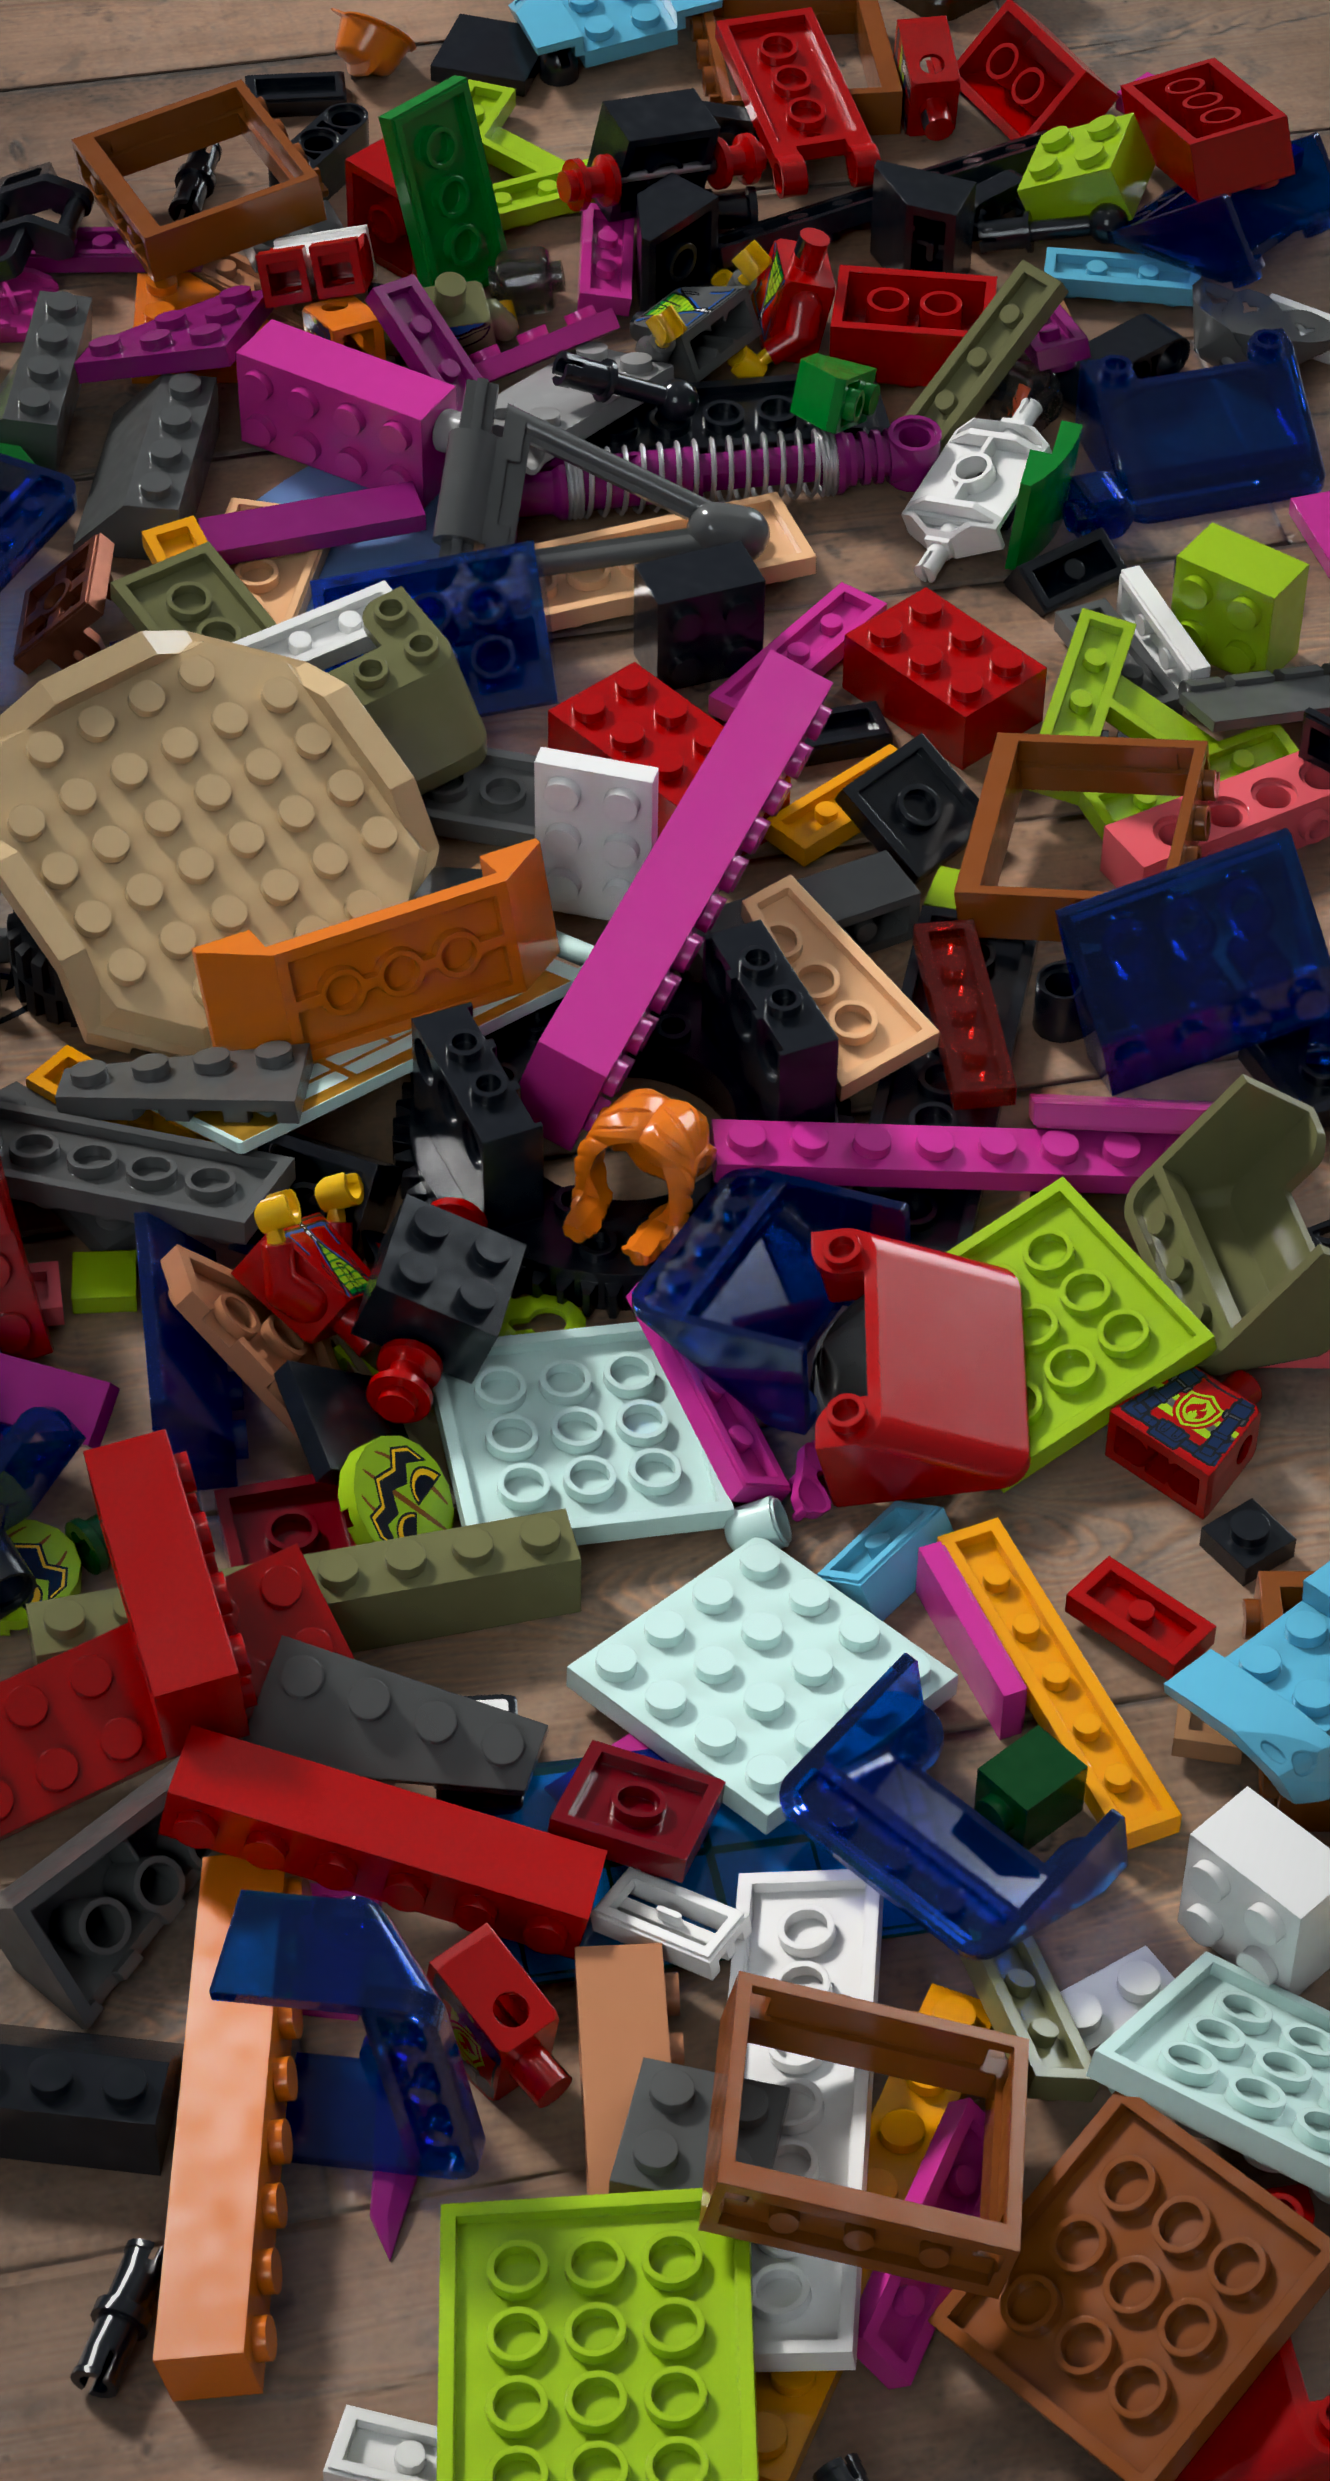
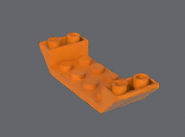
[191,838,560,1061]

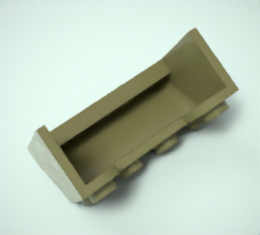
[328,586,488,795]
[1124,1074,1330,1375]

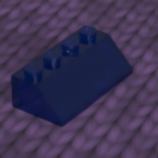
[134,1211,249,1491]

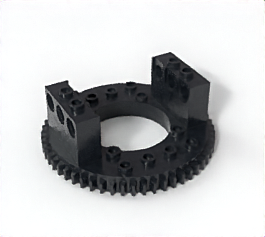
[392,919,855,1319]

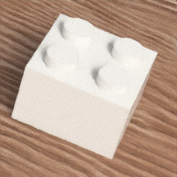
[1178,1786,1330,1996]

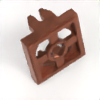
[13,533,115,675]

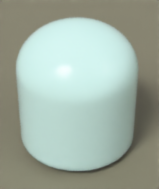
[724,1495,792,1551]

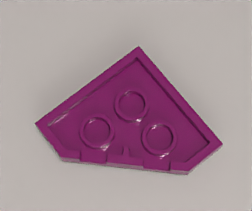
[74,285,274,384]

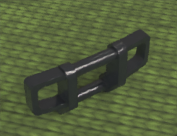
[0,162,95,282]

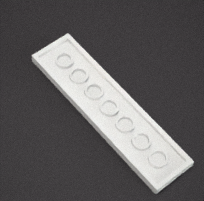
[728,1868,885,2372]

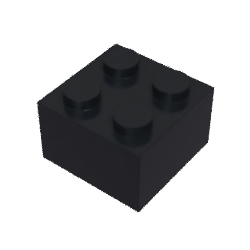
[633,540,766,690]

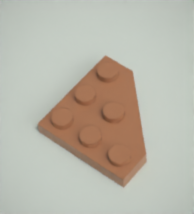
[160,1244,340,1440]

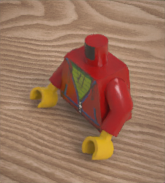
[711,227,836,378]
[231,1172,377,1357]

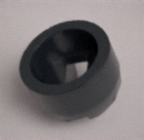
[539,47,579,87]

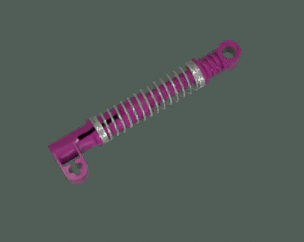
[473,415,942,557]

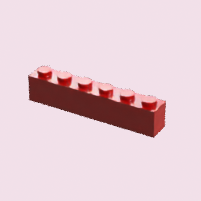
[158,1725,607,1960]

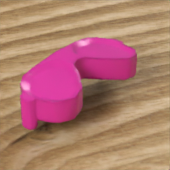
[788,1440,831,1522]

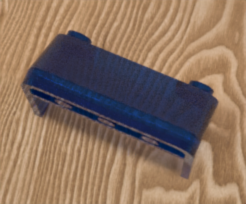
[209,1889,486,2180]

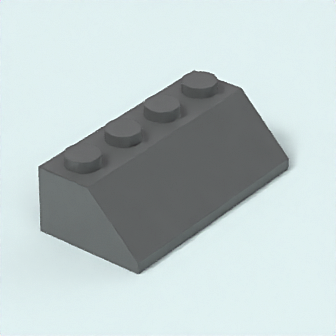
[73,373,220,560]

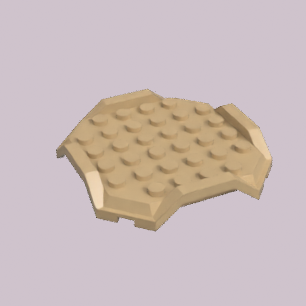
[0,630,440,1057]

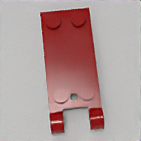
[715,7,881,199]

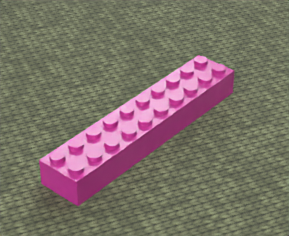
[519,649,833,1152]

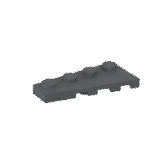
[55,1040,314,1124]

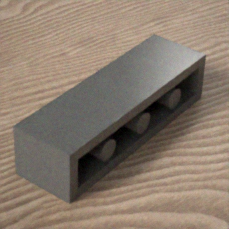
[678,850,921,984]

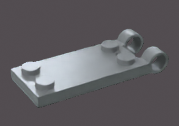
[433,341,674,475]

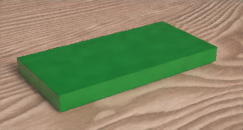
[378,75,513,289]

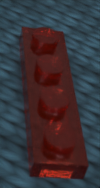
[913,919,1017,1110]

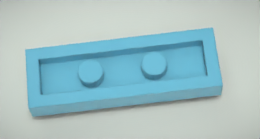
[1044,247,1202,307]

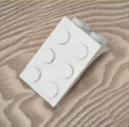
[534,747,659,921]

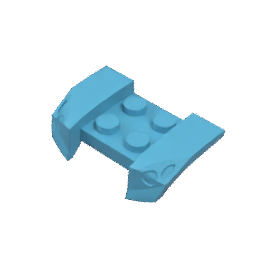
[508,0,723,68]
[1164,1561,1330,1804]

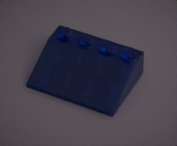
[310,540,559,717]
[1055,828,1330,1096]

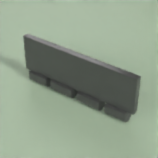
[1178,663,1330,732]

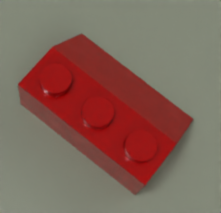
[957,0,1119,140]

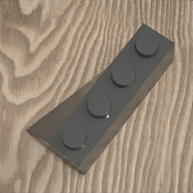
[0,291,92,478]
[0,1756,225,2029]

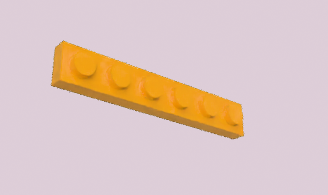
[937,1517,1182,1854]

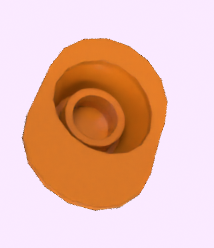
[331,8,417,77]

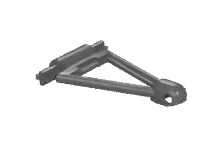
[432,378,770,602]

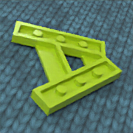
[468,79,596,231]
[1026,608,1299,841]

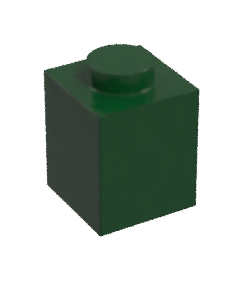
[974,1725,1088,1854]

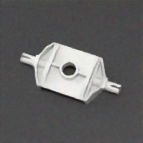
[901,398,1052,583]

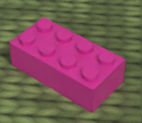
[236,319,457,509]

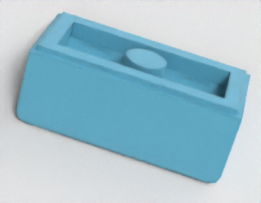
[816,1501,954,1621]

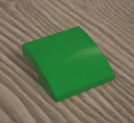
[1005,420,1083,570]

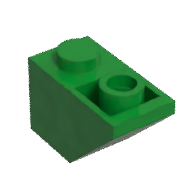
[790,353,880,434]

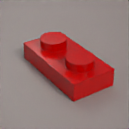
[1065,1556,1217,1680]

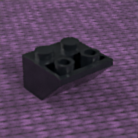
[870,160,976,274]

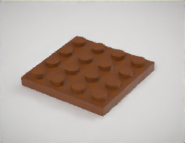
[928,2091,1330,2481]

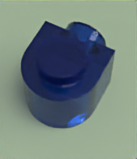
[1062,471,1136,540]

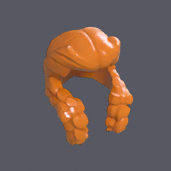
[562,1088,717,1266]

